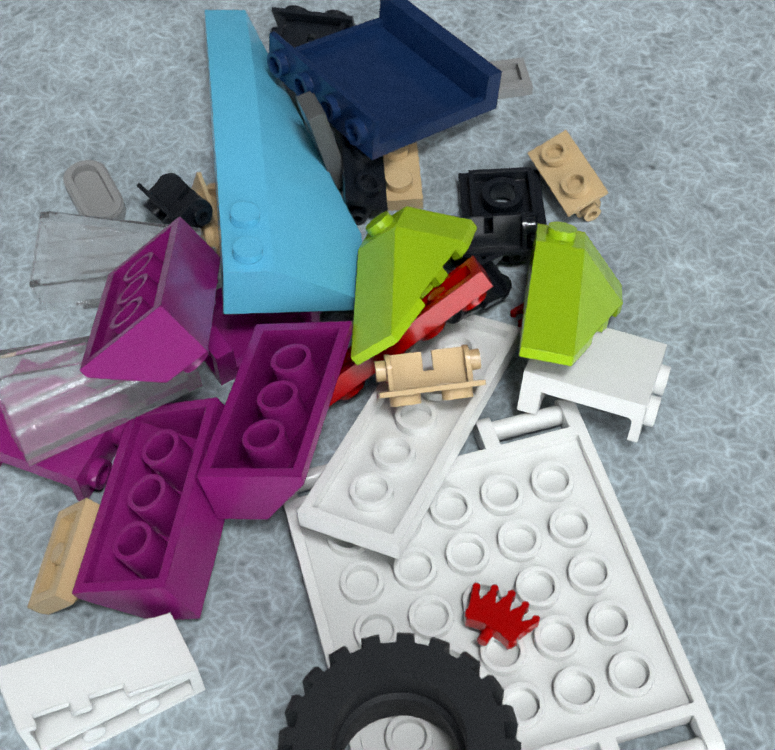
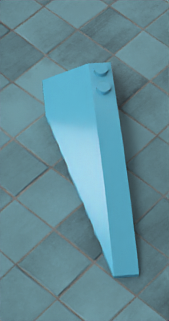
[205,10,362,314]

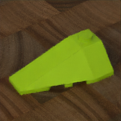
[351,206,477,366]
[519,221,623,366]

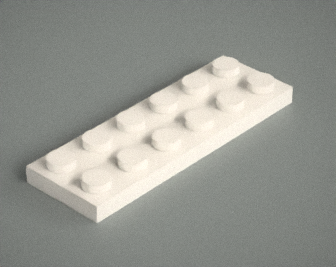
[297,315,522,560]

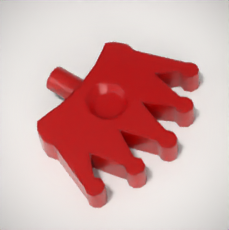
[464,583,540,649]

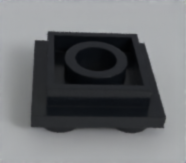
[458,167,547,238]

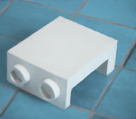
[517,328,671,443]

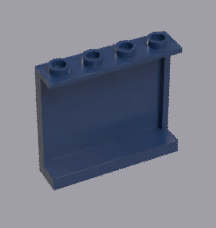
[267,0,502,160]

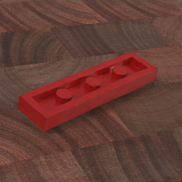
[329,256,493,407]

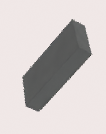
[296,91,343,189]

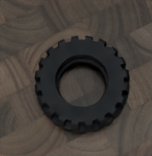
[277,632,521,750]

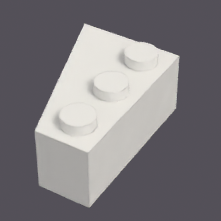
[0,613,206,750]

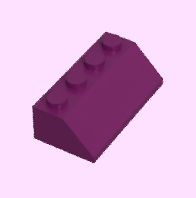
[79,216,221,383]
[197,321,353,520]
[72,397,225,620]

